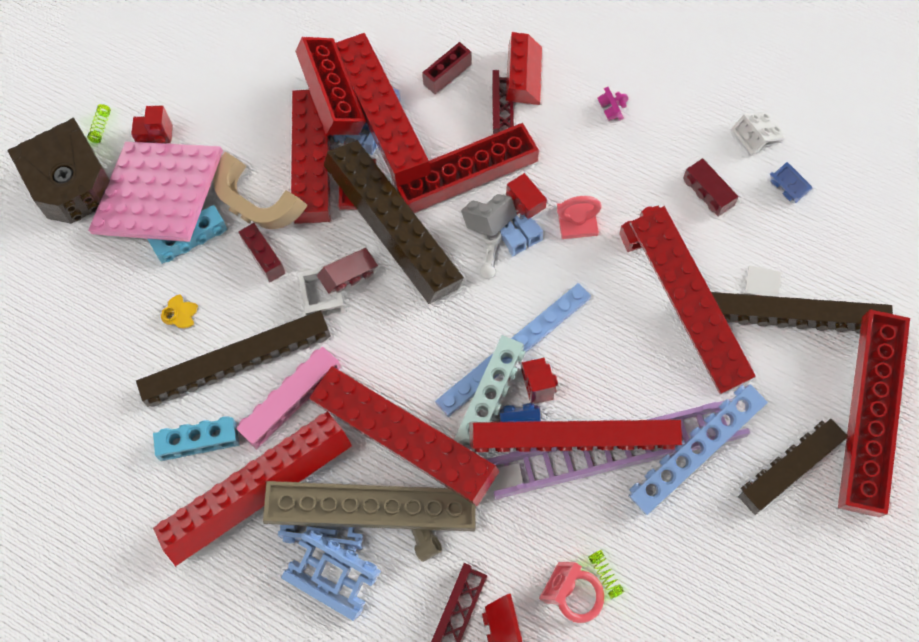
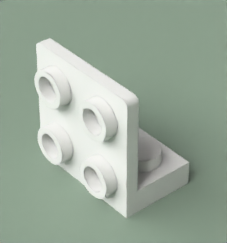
[731,112,784,155]

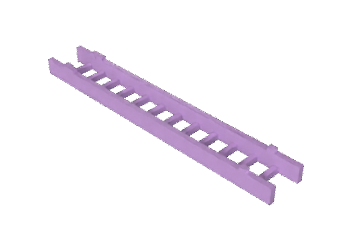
[486,399,750,500]

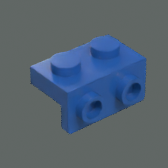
[769,162,813,203]
[499,403,541,422]

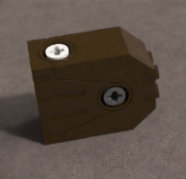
[7,117,110,224]

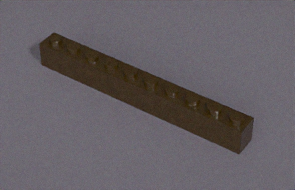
[711,292,893,334]
[135,310,331,407]

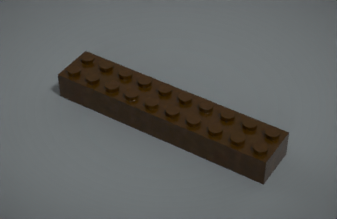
[324,140,464,304]

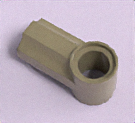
[411,529,442,562]

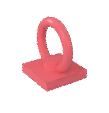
[557,196,602,239]
[539,562,604,623]

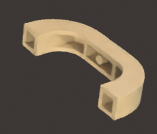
[213,151,307,229]

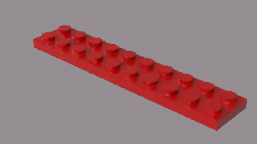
[629,205,756,395]

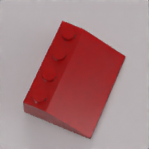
[481,593,523,642]

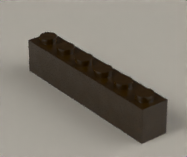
[738,418,849,515]

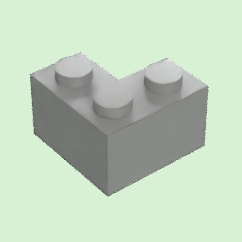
[461,194,517,236]

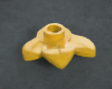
[161,294,198,329]

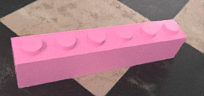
[236,346,341,450]

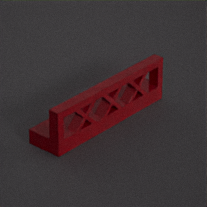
[492,70,514,134]
[431,563,487,642]

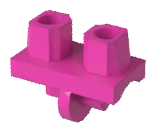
[597,86,629,121]

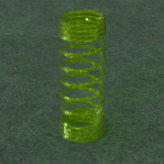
[87,104,111,143]
[588,550,625,599]

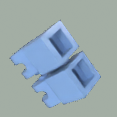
[500,214,543,257]

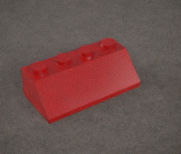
[506,32,542,105]

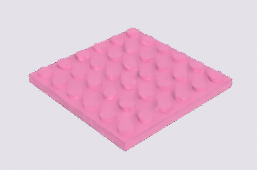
[88,142,223,242]

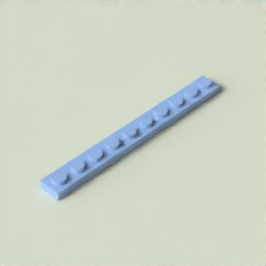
[435,283,591,417]

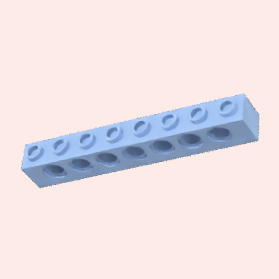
[628,384,768,515]

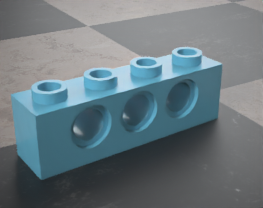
[148,205,228,264]
[153,416,240,461]

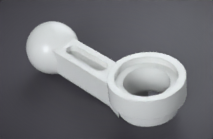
[480,231,502,279]

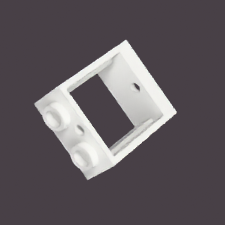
[298,265,346,317]

